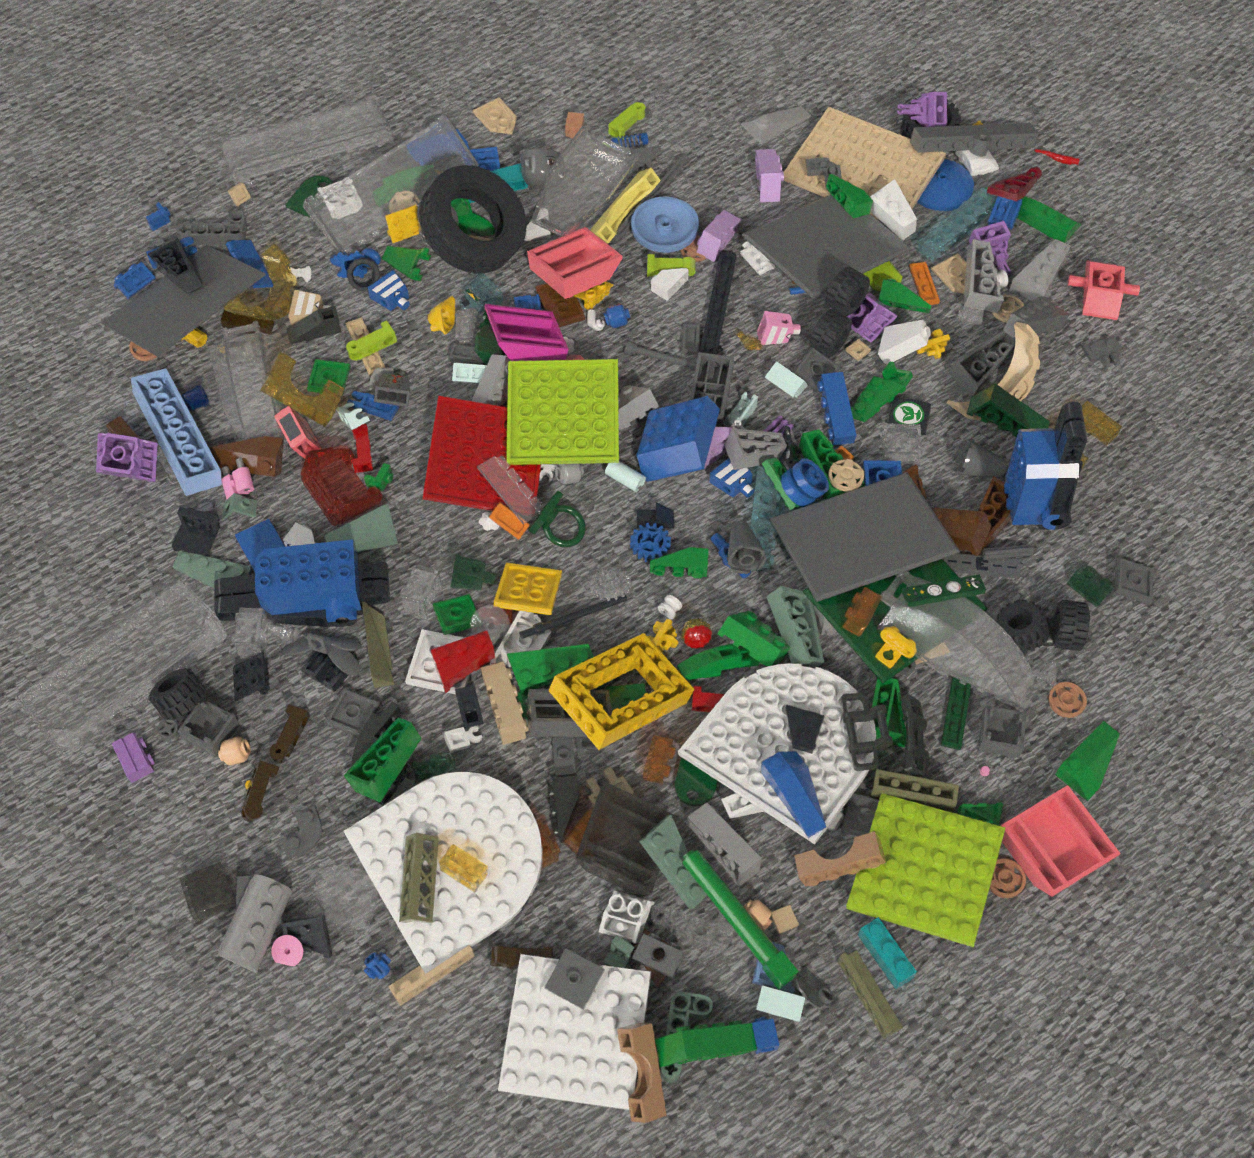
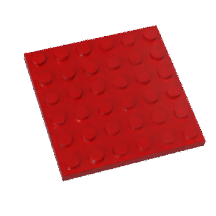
[422,396,541,518]

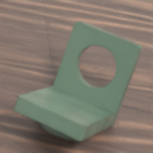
[222,493,257,519]

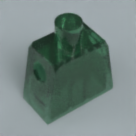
[450,555,496,591]

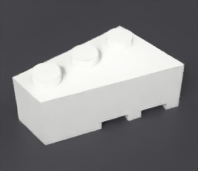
[870,179,917,240]

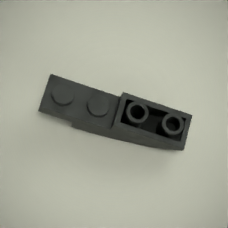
[352,701,401,766]

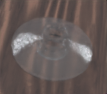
[470,605,510,643]

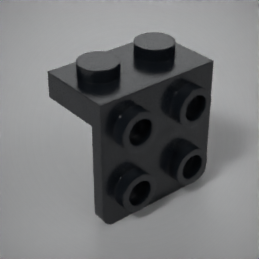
[172,507,220,556]

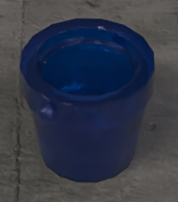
[181,384,210,411]

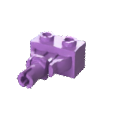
[897,92,947,127]
[969,221,1012,275]

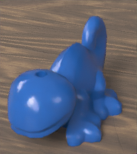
[330,247,381,278]

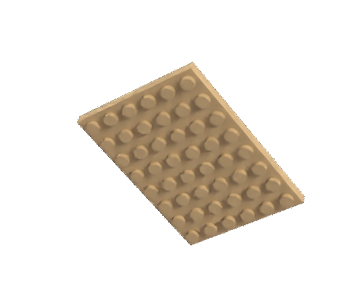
[784,107,946,220]

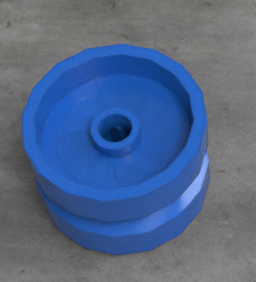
[781,458,829,507]

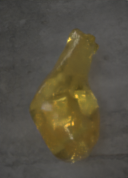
[737,331,762,350]

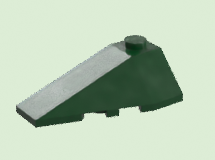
[474,310,507,365]

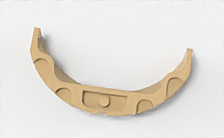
[947,322,1040,420]

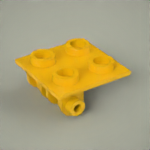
[385,204,419,243]
[573,281,614,310]

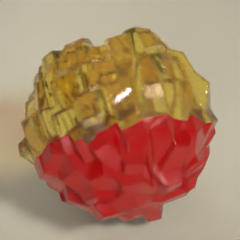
[681,618,712,649]

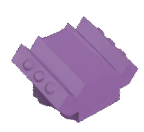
[829,291,898,342]
[96,433,157,482]

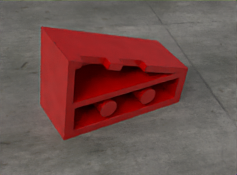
[431,630,495,694]

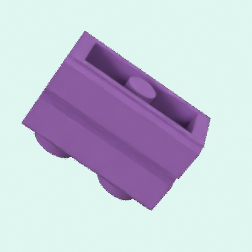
[112,733,155,783]

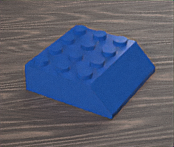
[637,396,720,482]

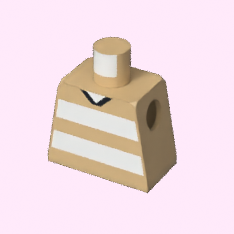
[289,290,332,326]

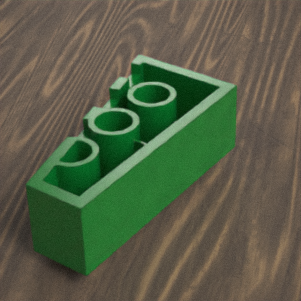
[799,429,865,499]
[507,644,594,695]
[344,717,422,802]
[655,1020,757,1067]

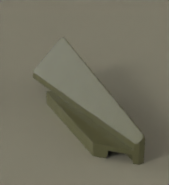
[362,602,395,688]

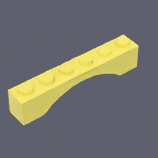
[590,168,661,244]

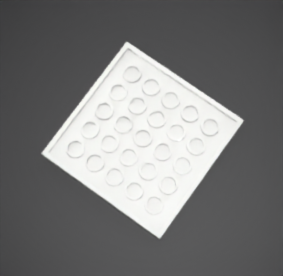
[498,954,651,1110]

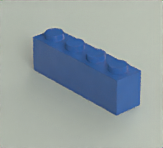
[817,372,857,445]

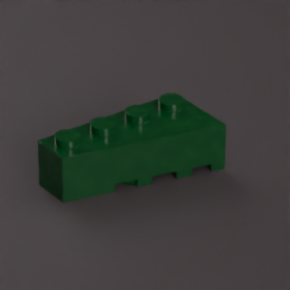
[966,384,1050,437]

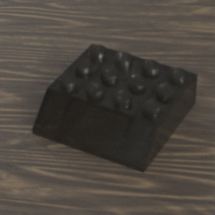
[575,781,678,898]

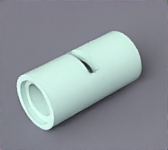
[605,461,646,492]

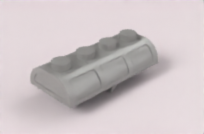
[217,874,293,973]

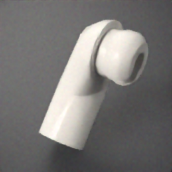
[587,310,605,331]

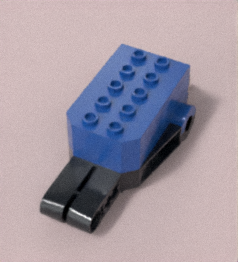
[1004,402,1087,530]
[214,539,390,627]

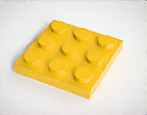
[494,563,562,615]

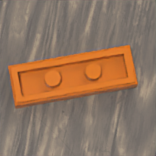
[909,262,940,305]

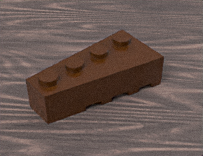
[978,476,1011,556]
[931,507,991,556]

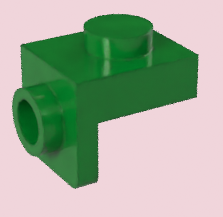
[882,361,913,386]
[364,463,393,491]

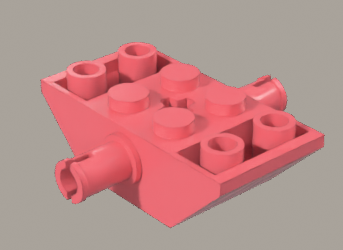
[1068,260,1140,320]

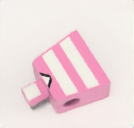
[757,311,801,345]

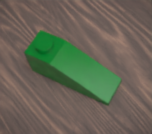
[879,279,931,314]

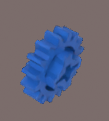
[630,523,671,562]

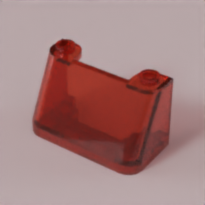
[301,444,383,526]

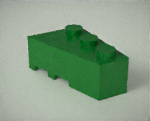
[717,611,791,667]

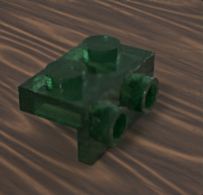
[1067,564,1114,607]

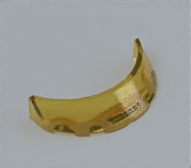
[223,244,297,320]

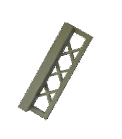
[399,833,439,923]
[838,950,903,1039]

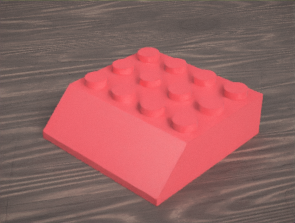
[527,227,622,299]
[1001,785,1121,897]

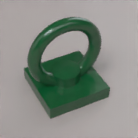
[528,490,586,548]

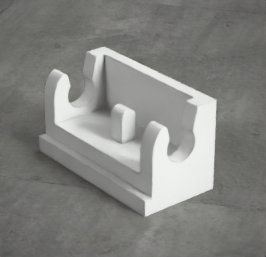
[740,241,775,275]

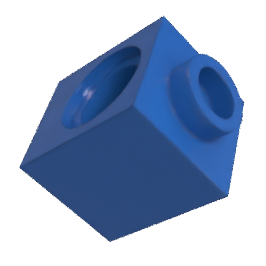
[752,1017,779,1054]

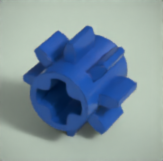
[363,952,391,980]

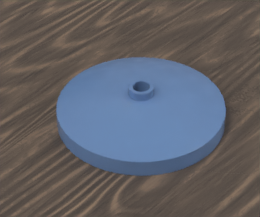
[631,197,699,253]

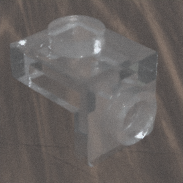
[958,306,984,326]

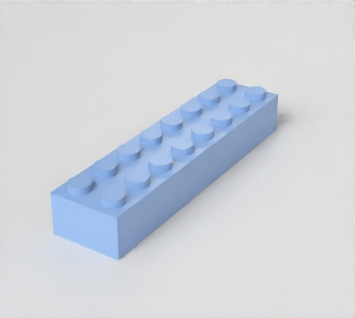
[131,368,222,496]

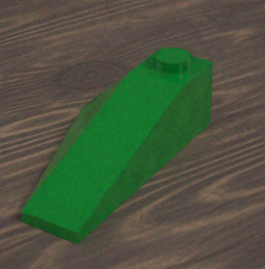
[1055,721,1120,801]

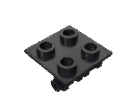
[233,651,270,701]

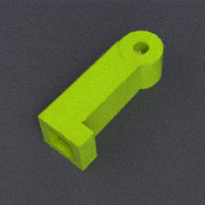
[608,102,646,141]
[647,254,696,276]
[346,320,397,361]

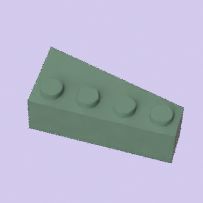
[766,586,824,669]

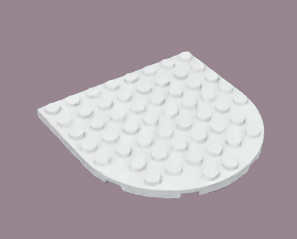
[678,664,876,844]
[344,772,543,974]

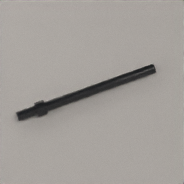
[519,594,627,639]

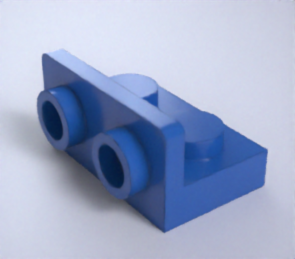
[114,262,156,299]

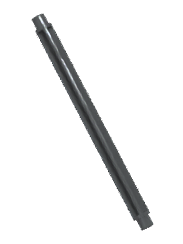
[611,154,689,244]

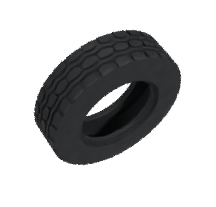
[419,165,527,274]

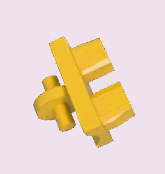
[916,329,950,359]
[647,619,679,652]

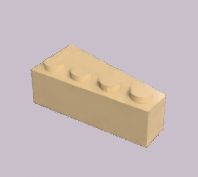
[481,661,529,745]

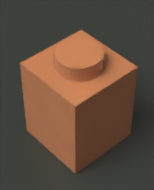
[565,112,585,139]

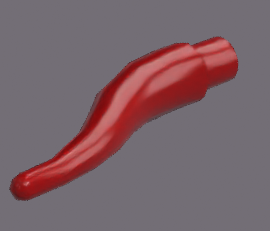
[1035,149,1079,165]

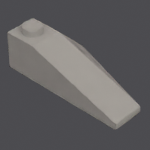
[741,106,811,144]

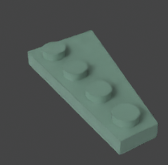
[173,551,252,589]
[639,815,707,909]

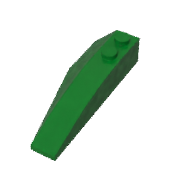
[979,186,1082,243]

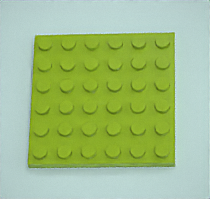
[507,359,619,465]
[846,793,1005,947]

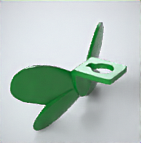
[451,199,495,236]

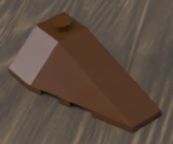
[210,436,284,477]

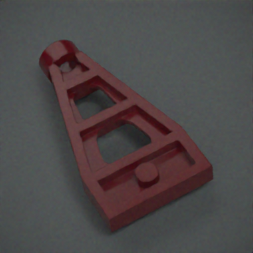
[987,166,1042,201]

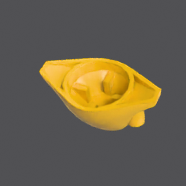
[427,296,455,335]

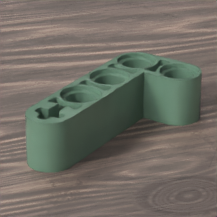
[661,992,713,1083]

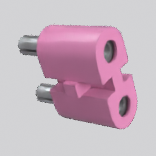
[221,458,254,499]

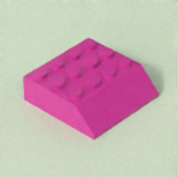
[485,304,569,361]

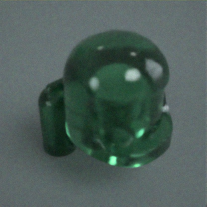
[413,752,456,779]

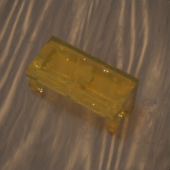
[439,844,488,893]

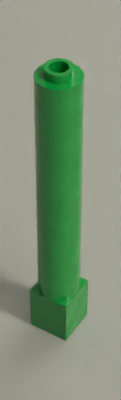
[682,850,799,990]

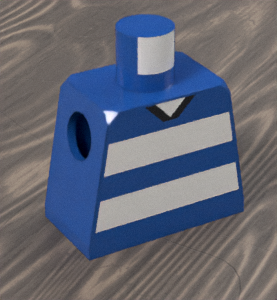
[368,270,410,311]
[709,458,755,498]

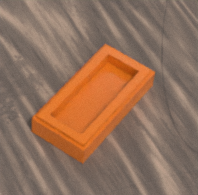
[488,503,530,540]

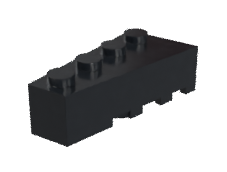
[148,238,202,294]

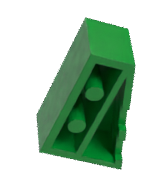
[871,678,907,748]

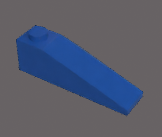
[761,751,826,838]

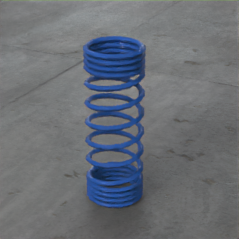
[611,132,649,150]

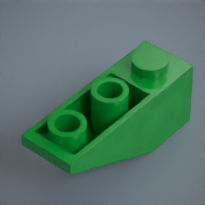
[826,174,873,219]
[650,547,709,579]

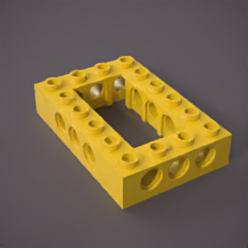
[549,633,694,750]

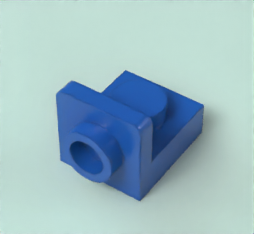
[146,202,170,231]

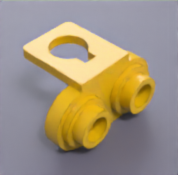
[875,626,917,668]

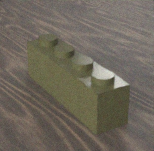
[870,769,959,813]

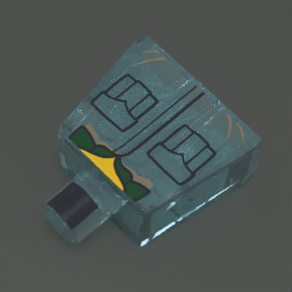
[460,273,504,313]

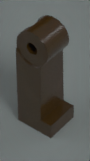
[220,308,275,337]
[269,704,310,764]
[241,760,279,822]
[490,946,553,969]

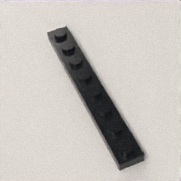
[699,251,737,363]

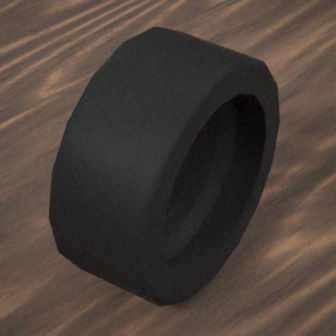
[347,257,380,292]

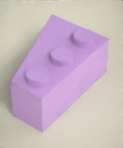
[755,149,784,202]
[697,210,741,262]

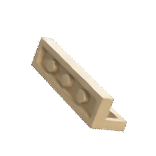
[388,945,474,1006]

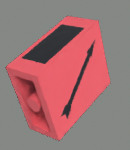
[274,406,324,462]

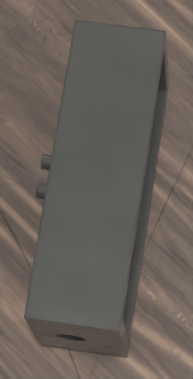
[690,352,734,427]
[526,689,612,737]

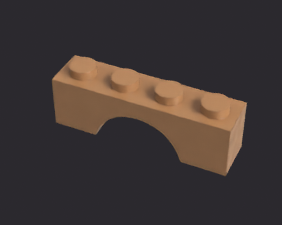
[794,831,886,887]
[617,1023,667,1123]

